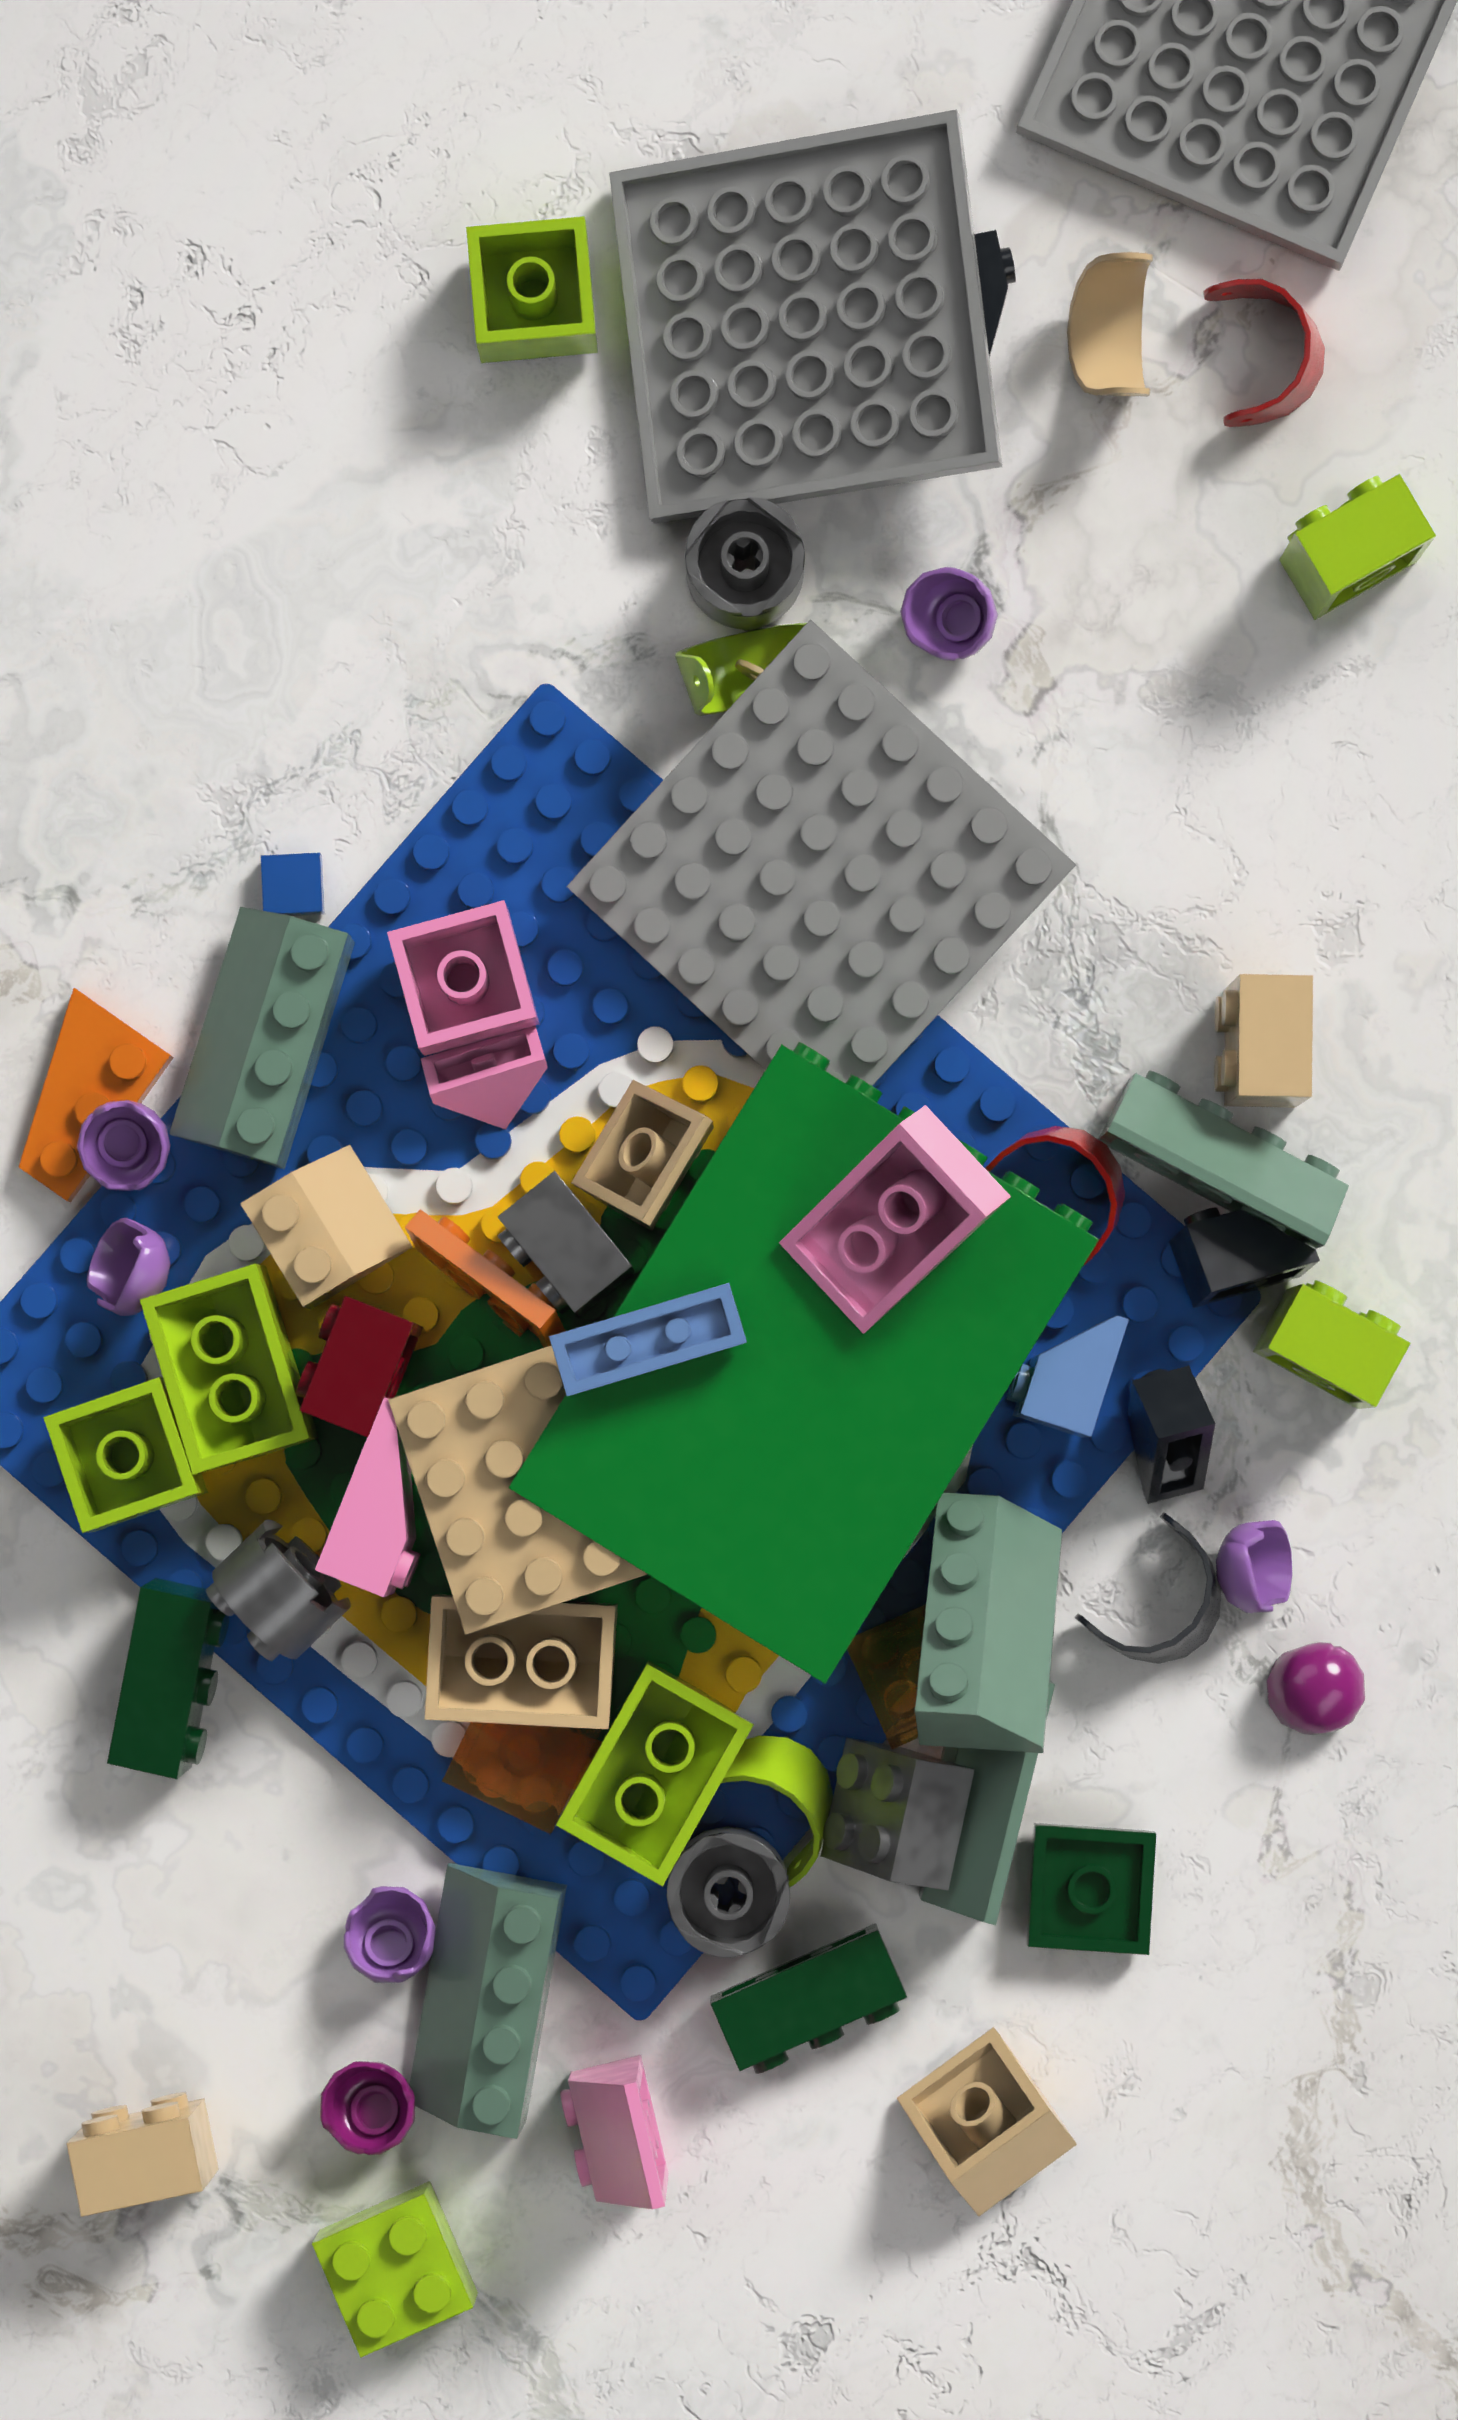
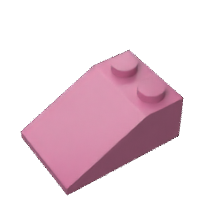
[779,1105,1011,1334]
[315,1398,421,1597]
[560,2055,669,2209]

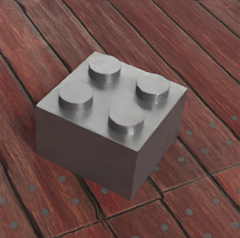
[498,1171,635,1317]
[820,1737,974,1890]

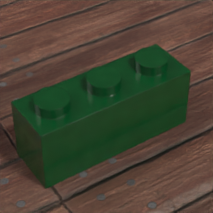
[107,1578,229,1779]
[710,1923,907,2074]

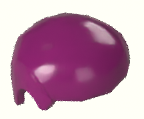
[1267,1642,1365,1735]
[320,2061,415,2155]

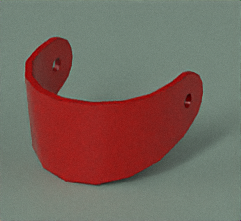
[1203,279,1325,427]
[985,1126,1125,1266]

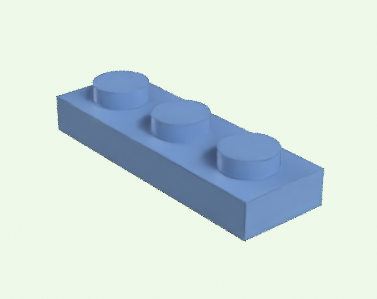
[549,1283,747,1396]

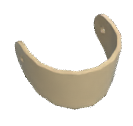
[1067,252,1153,397]

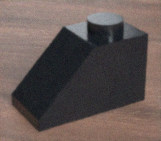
[1169,1207,1320,1308]
[1127,1365,1216,1504]

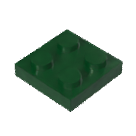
[1026,1823,1156,1955]

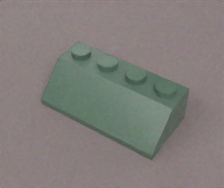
[169,907,355,1170]
[1098,1071,1349,1249]
[915,1493,1062,1753]
[919,1681,1055,1925]
[410,1863,567,2139]

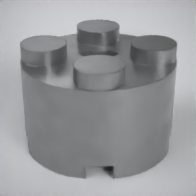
[685,497,805,631]
[206,1520,351,1661]
[667,1827,790,1958]

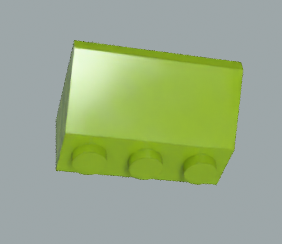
[140,1263,319,1475]
[556,1660,754,1887]

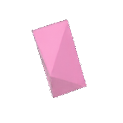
[421,1026,548,1130]

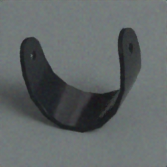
[1075,1512,1221,1664]

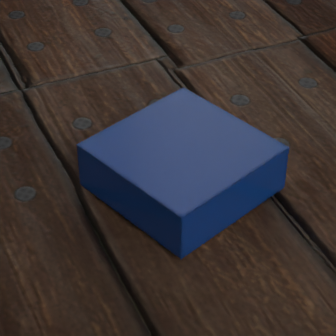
[261,853,325,916]

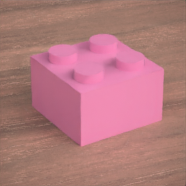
[387,900,540,1056]

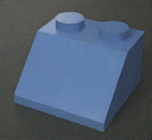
[1007,1316,1129,1438]

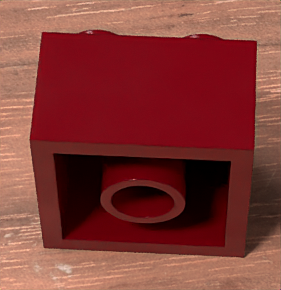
[296,1296,423,1437]

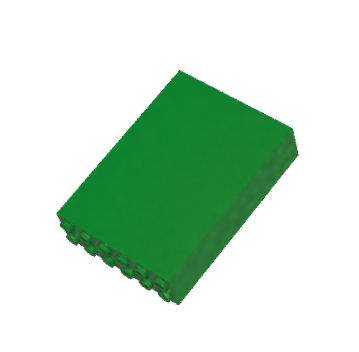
[509,1042,1099,1684]

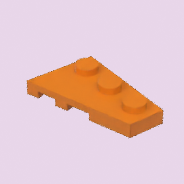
[19,988,174,1203]
[405,1209,566,1348]

